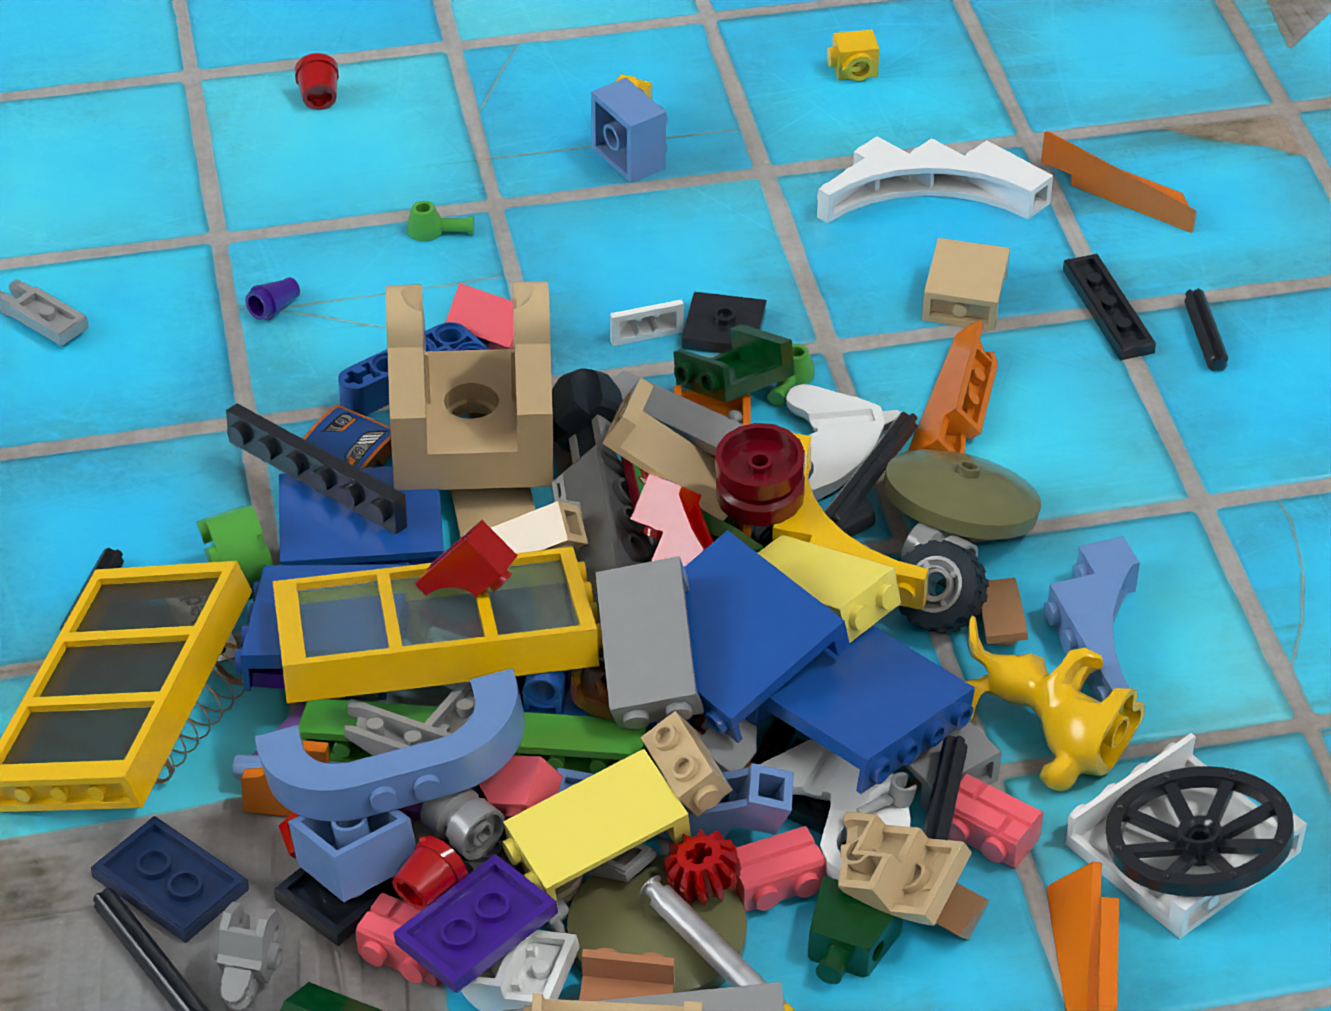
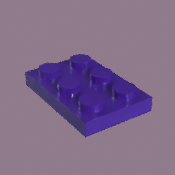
[393,854,558,993]

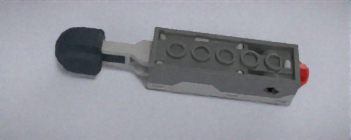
[551,368,660,658]

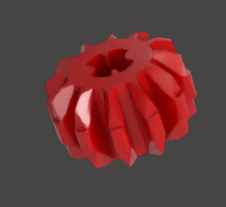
[664,828,741,907]

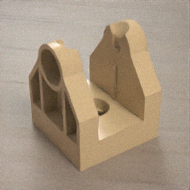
[386,281,553,490]

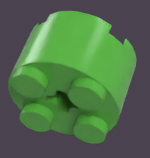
[196,504,274,588]

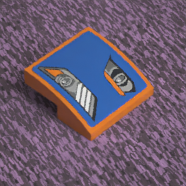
[302,404,392,469]

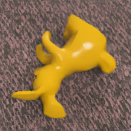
[965,615,1145,792]

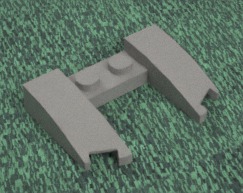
[344,631,527,756]

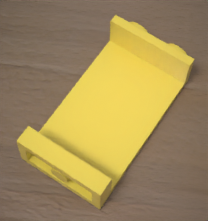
[758,535,901,643]
[502,749,691,907]

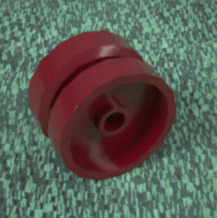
[715,423,805,527]

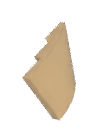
[838,812,972,926]

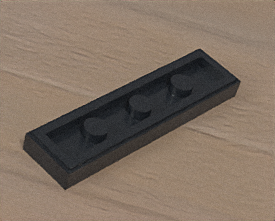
[1063,254,1156,360]

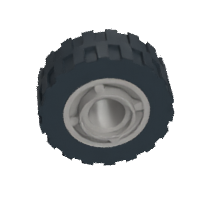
[898,540,989,634]

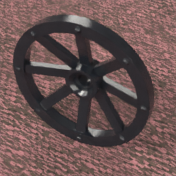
[1105,766,1294,897]

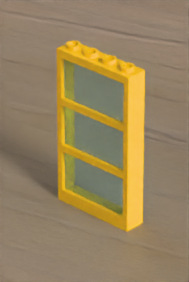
[273,547,603,704]

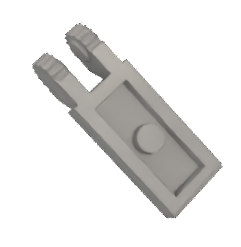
[0,279,89,346]

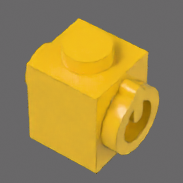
[827,29,879,81]

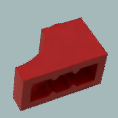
[415,520,518,598]

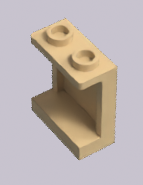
[922,238,1010,331]

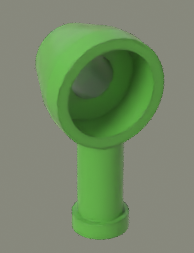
[407,201,475,241]
[767,344,815,407]

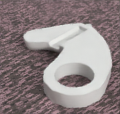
[786,384,901,501]
[760,739,911,880]

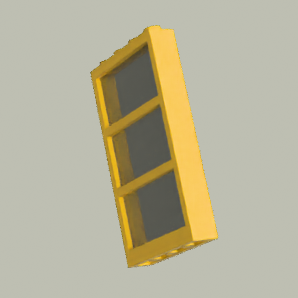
[0,561,252,812]

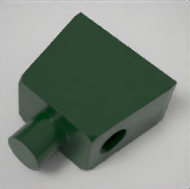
[808,876,903,984]

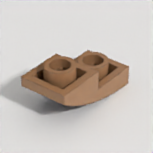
[981,577,1028,646]

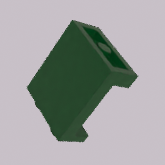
[673,324,795,403]

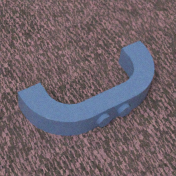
[255,668,525,822]

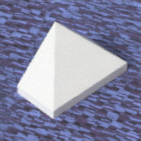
[610,299,684,347]

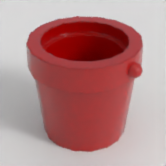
[294,53,339,110]
[392,835,467,911]

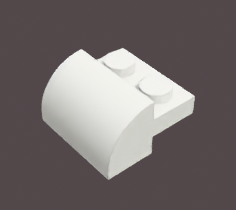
[461,930,580,1011]

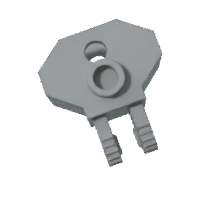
[213,902,285,1011]

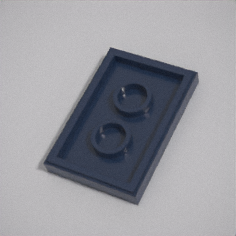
[91,816,249,943]

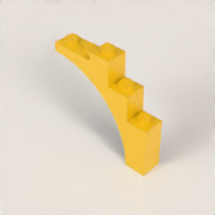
[773,433,928,610]

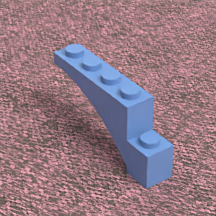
[1044,536,1140,702]
[556,763,794,840]

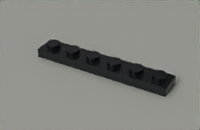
[226,403,407,534]

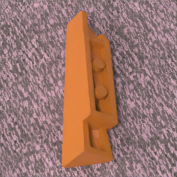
[1041,130,1197,233]
[908,320,998,453]
[1046,862,1119,1011]

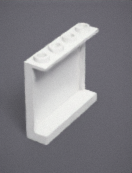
[1065,733,1307,939]

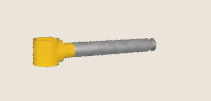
[640,875,796,1011]

